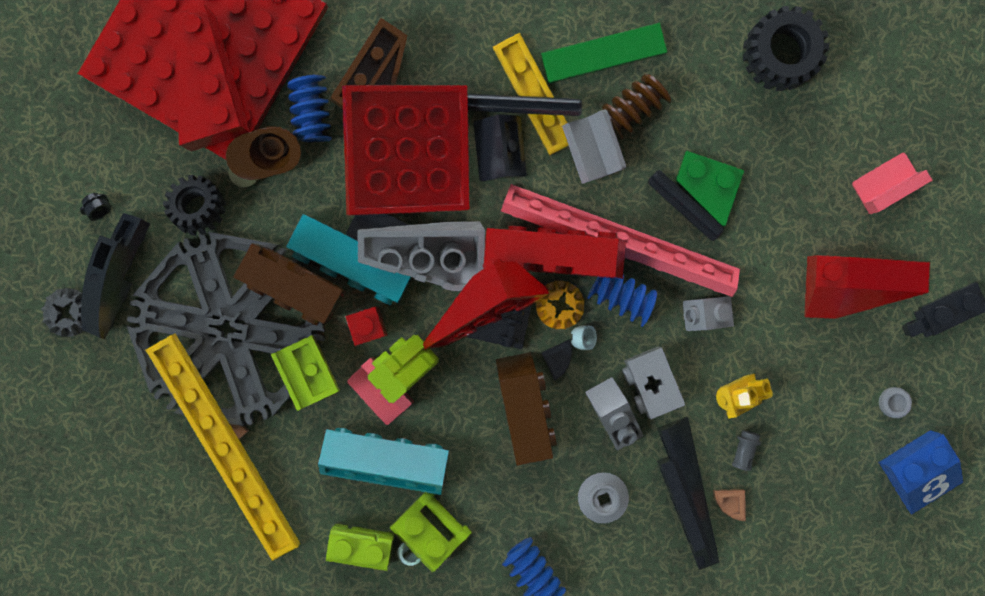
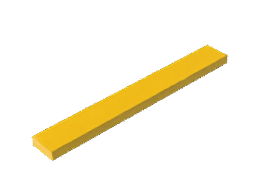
[146,333,300,561]

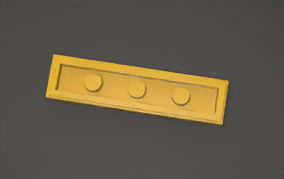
[493,33,569,156]

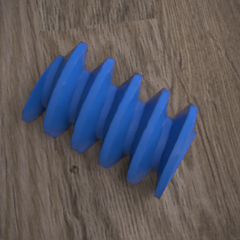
[287,75,332,142]
[587,274,657,327]
[502,537,566,596]

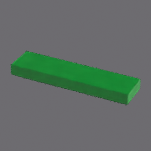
[541,23,667,84]

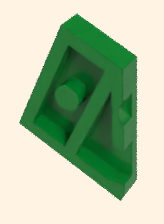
[675,151,744,227]

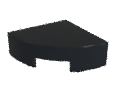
[541,339,572,380]

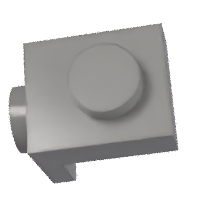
[683,296,734,331]

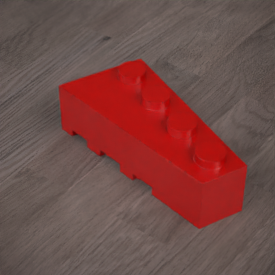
[484,226,626,279]

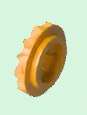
[536,281,585,329]

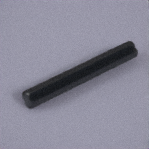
[467,94,583,116]

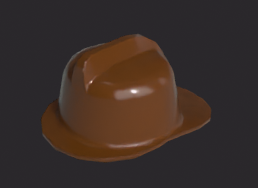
[226,126,301,180]

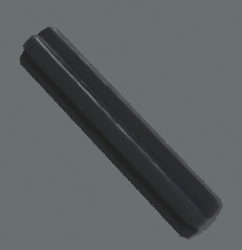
[648,170,724,241]

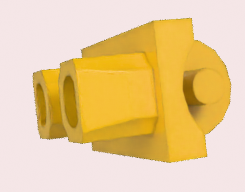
[716,374,773,419]

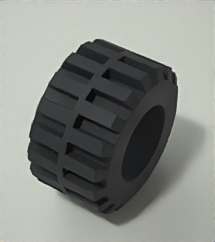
[743,6,830,91]

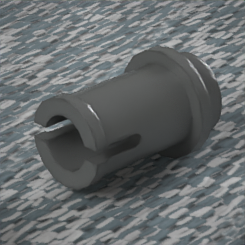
[732,430,762,471]

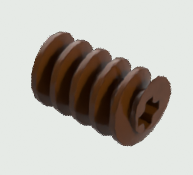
[602,74,671,140]

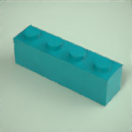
[286,214,413,306]
[318,428,449,495]

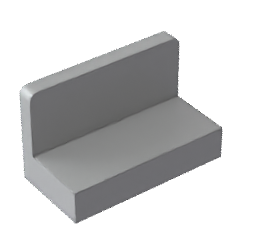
[562,109,626,184]

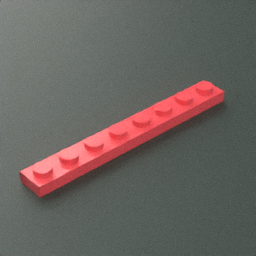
[501,184,740,297]

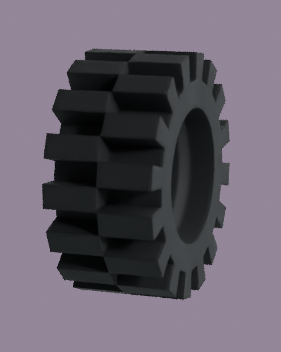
[163,175,226,236]

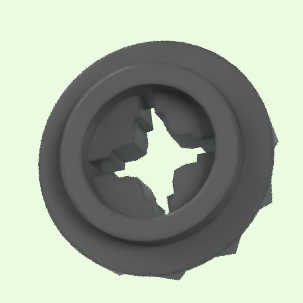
[41,288,84,337]

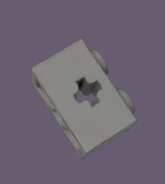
[622,346,685,419]

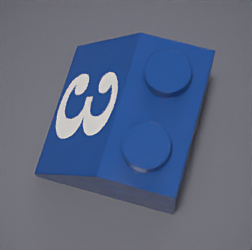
[878,430,963,515]

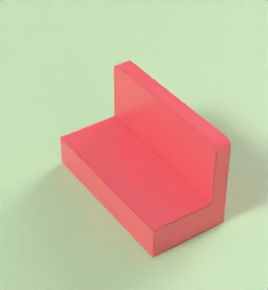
[852,153,933,214]
[347,357,414,425]

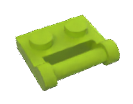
[389,492,472,572]

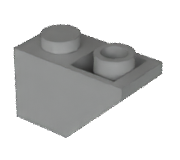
[585,377,643,450]

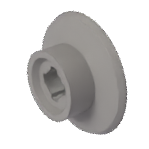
[578,472,629,523]

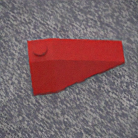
[804,255,930,319]
[423,259,549,349]

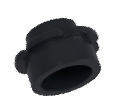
[80,193,111,221]

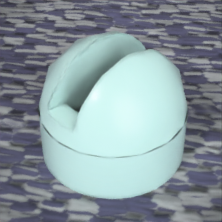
[571,325,597,350]
[397,543,421,566]

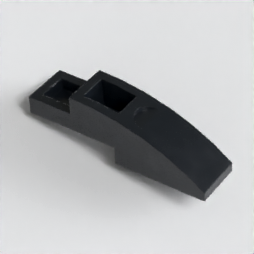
[81,213,150,340]

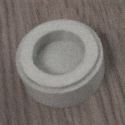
[879,387,912,418]

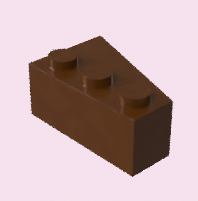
[330,18,408,109]
[233,243,346,326]
[495,352,557,466]

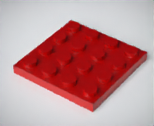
[342,85,469,215]

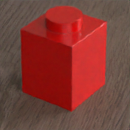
[345,306,388,346]

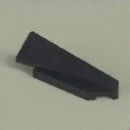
[657,417,719,570]

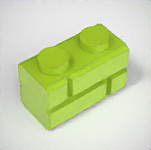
[368,335,439,403]
[326,524,395,571]

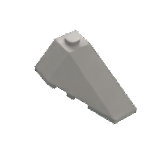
[358,221,485,291]

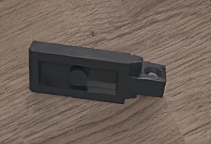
[902,282,985,337]

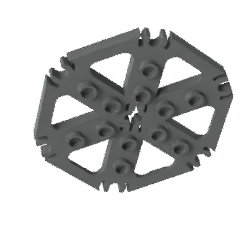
[127,232,326,426]

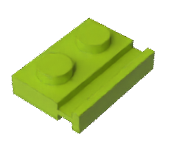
[271,335,340,411]

